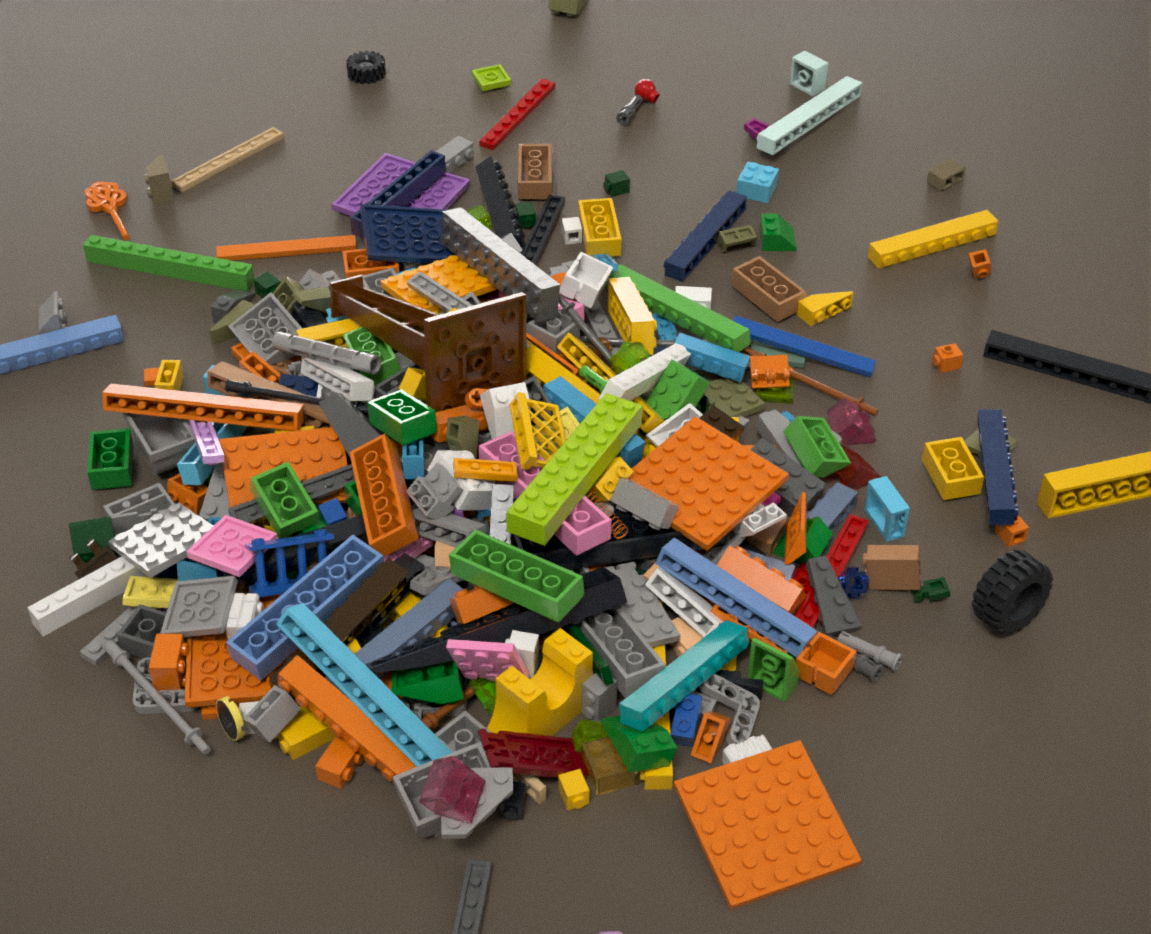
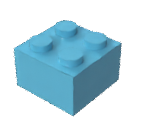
[736,162,779,203]

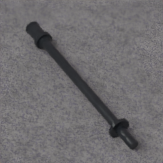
[225,379,369,414]

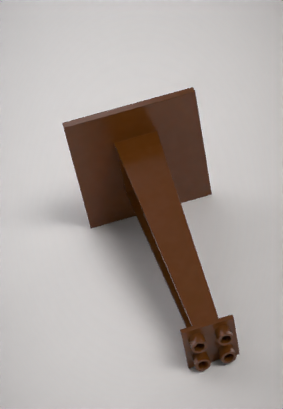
[329,275,526,412]

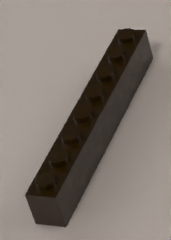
[269,558,409,701]

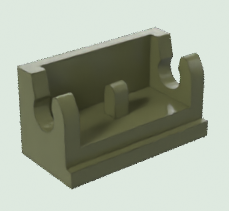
[717,225,757,253]

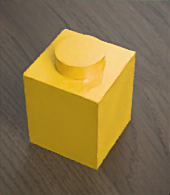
[558,769,589,810]

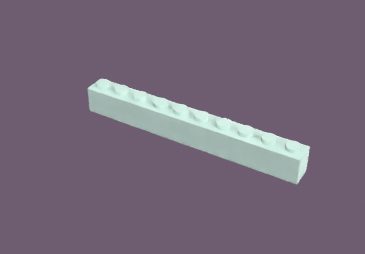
[757,76,862,155]

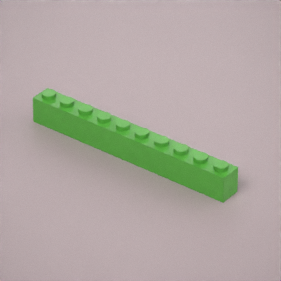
[83,235,254,291]
[606,264,750,352]

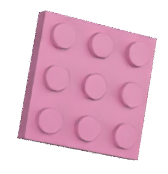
[186,515,278,577]
[446,639,529,681]

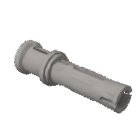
[838,631,903,672]

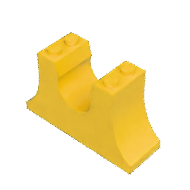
[487,628,593,736]

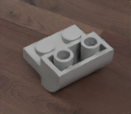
[406,462,463,519]

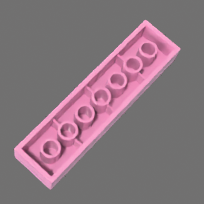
[479,431,612,555]

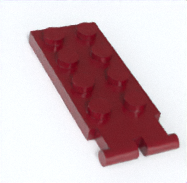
[478,728,589,779]

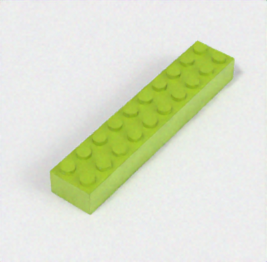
[506,393,642,546]

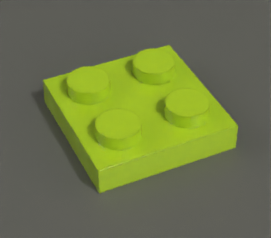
[472,64,511,91]

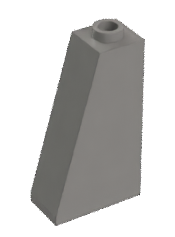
[756,409,804,467]

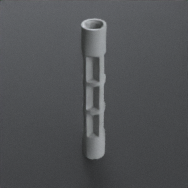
[272,332,381,374]

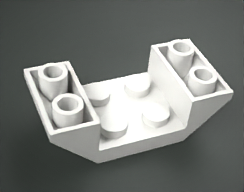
[732,503,787,537]

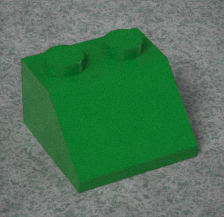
[759,213,797,251]
[773,516,833,565]

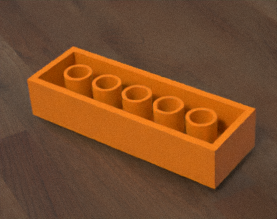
[349,433,419,557]

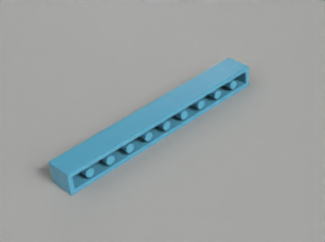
[276,603,453,767]

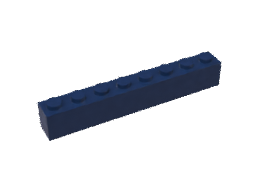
[350,150,446,239]
[664,190,747,282]
[977,409,1018,525]

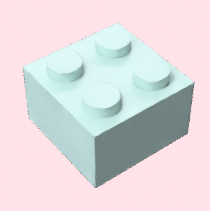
[790,51,828,96]

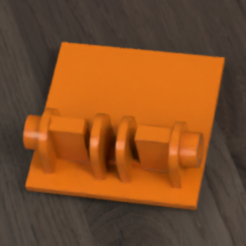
[750,355,790,389]

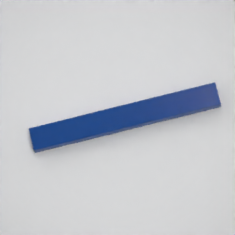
[733,316,876,377]

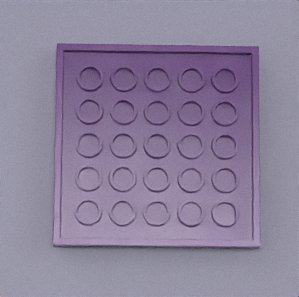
[332,153,470,216]

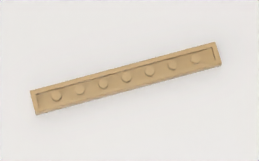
[171,127,284,192]

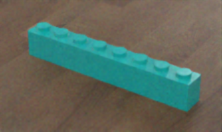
[619,620,749,732]

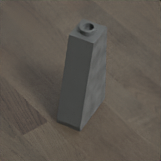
[319,392,383,458]

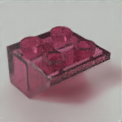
[827,398,876,446]
[419,756,486,824]

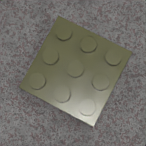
[703,377,765,417]

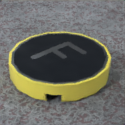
[216,696,245,741]

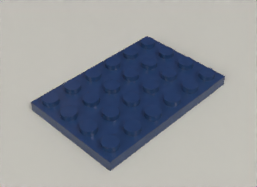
[360,204,455,264]

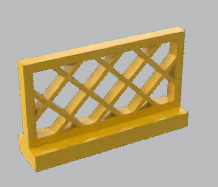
[509,392,566,470]

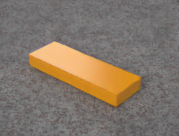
[453,458,518,482]

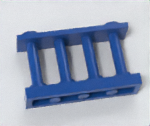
[245,529,334,597]

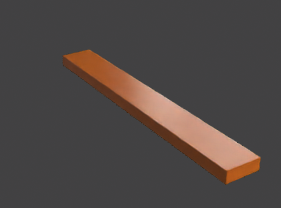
[216,235,356,261]

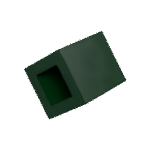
[603,170,630,197]
[515,202,536,229]
[253,272,281,298]

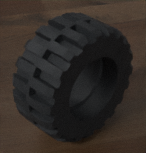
[972,550,1053,634]

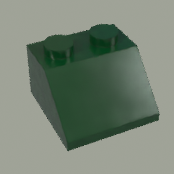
[69,516,119,569]

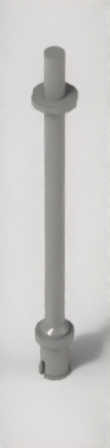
[103,640,211,755]

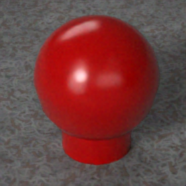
[635,79,660,104]

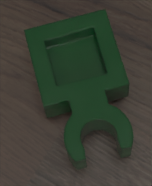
[911,576,950,602]

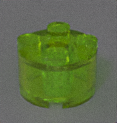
[609,341,651,374]

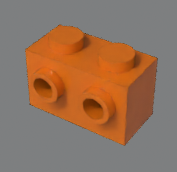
[167,473,208,516]

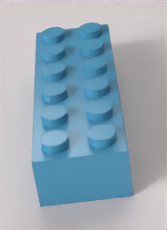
[543,376,645,469]

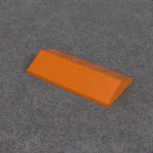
[784,492,807,565]

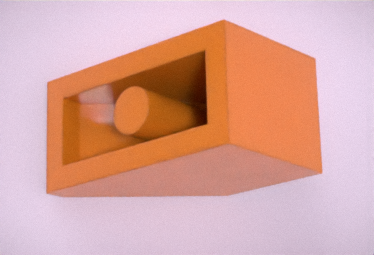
[690,711,732,763]

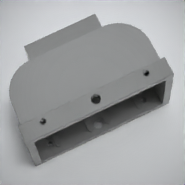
[122,412,195,476]
[393,742,490,838]

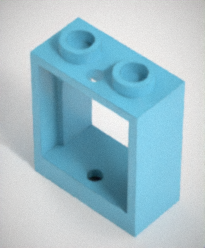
[864,476,910,542]

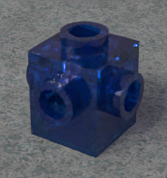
[838,567,869,597]

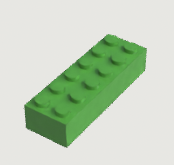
[449,529,584,622]

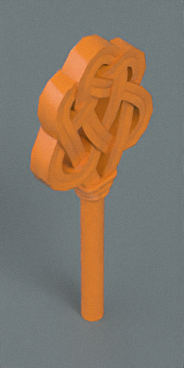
[85,181,130,241]

